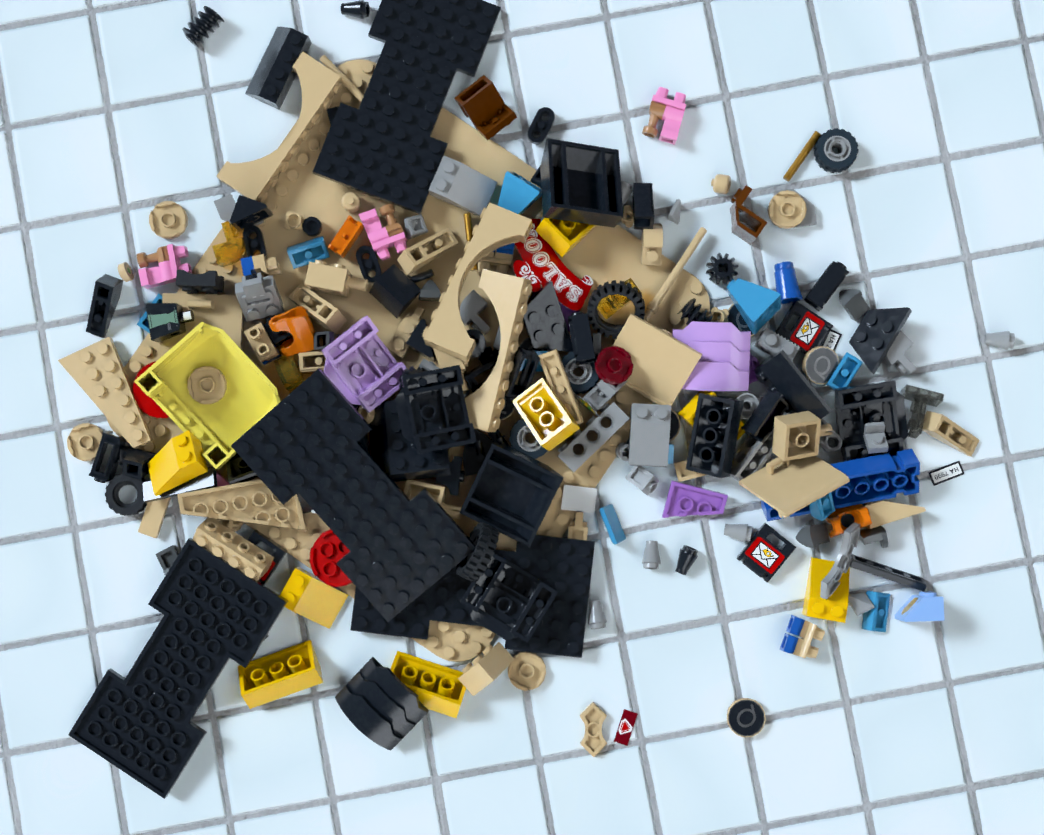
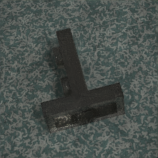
[900,384,944,439]

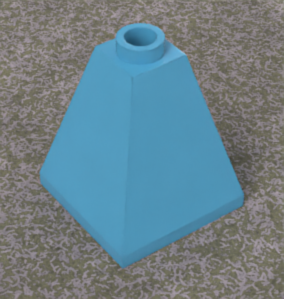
[498,171,542,215]
[727,278,781,335]

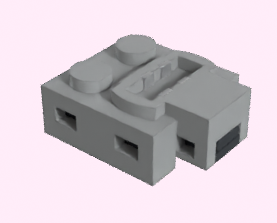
[235,272,284,322]

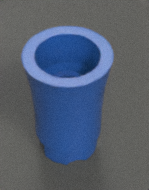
[774,261,803,304]

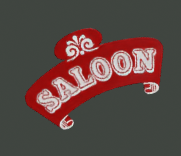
[513,219,593,311]

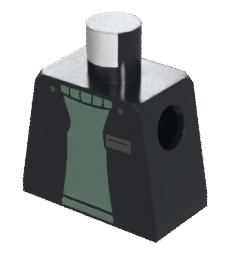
[145,303,194,342]

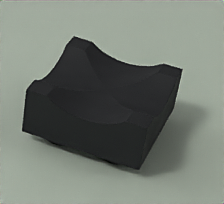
[176,270,224,294]

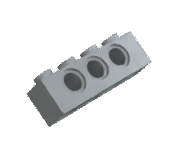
[558,402,630,473]
[731,429,774,481]

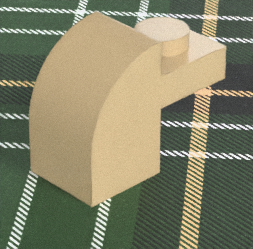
[641,223,663,265]

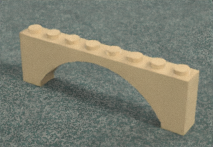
[216,52,343,203]
[422,202,533,363]
[465,269,532,432]

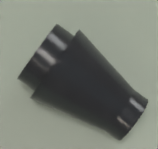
[341,0,370,19]
[675,545,698,575]

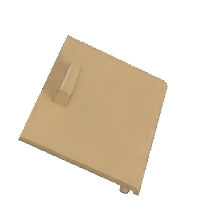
[160,293,243,358]
[613,313,702,406]
[739,456,850,518]

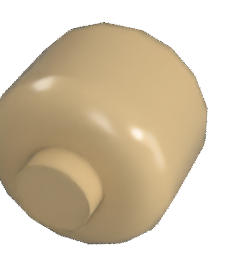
[711,174,731,194]
[341,192,361,213]

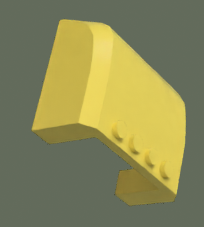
[134,322,281,470]

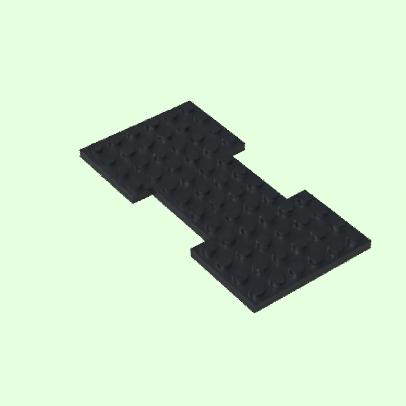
[313,0,501,215]
[231,368,476,622]
[350,535,595,658]
[68,538,288,799]

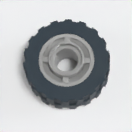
[814,128,859,173]
[561,352,599,394]
[509,418,548,459]

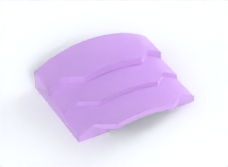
[321,315,407,413]
[673,321,751,391]

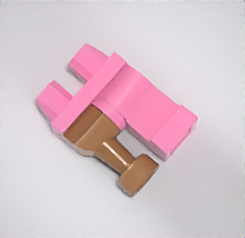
[642,87,686,145]
[359,204,407,261]
[137,244,192,289]

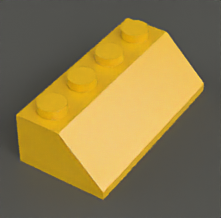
[238,640,323,709]
[390,651,466,718]

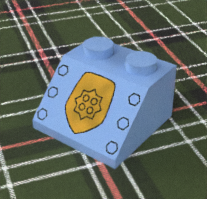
[895,591,945,622]

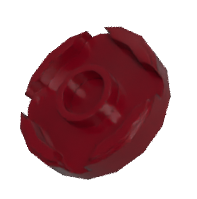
[595,346,634,385]

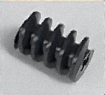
[182,6,224,48]
[677,298,718,325]
[467,329,486,357]

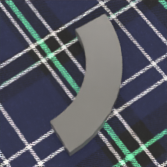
[820,522,860,599]

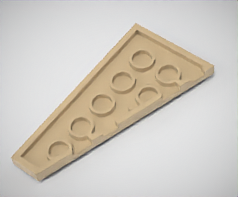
[58,337,153,449]
[177,479,305,530]

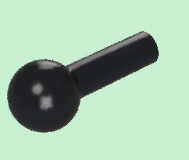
[407,269,434,283]

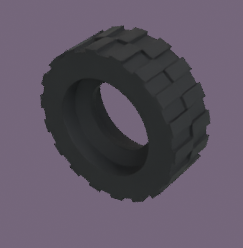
[105,474,147,516]

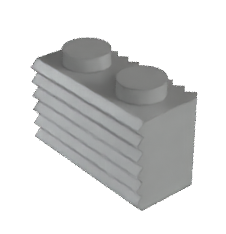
[754,328,800,360]

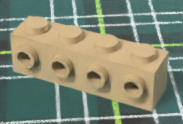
[192,518,274,582]

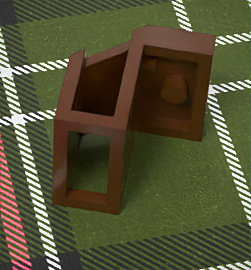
[454,75,517,141]
[730,185,767,245]

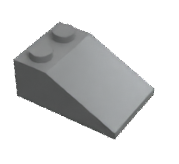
[429,155,497,216]
[628,403,671,467]

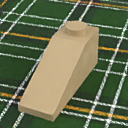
[397,227,459,275]
[288,283,347,334]
[918,411,979,457]
[863,501,926,529]

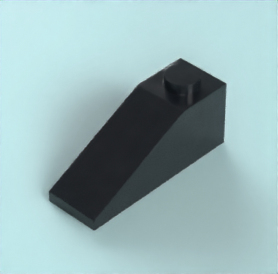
[86,274,123,338]

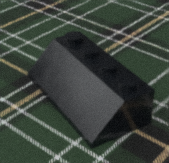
[245,26,312,110]
[753,350,832,419]
[686,393,744,478]

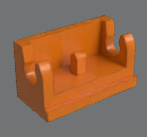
[327,215,364,259]

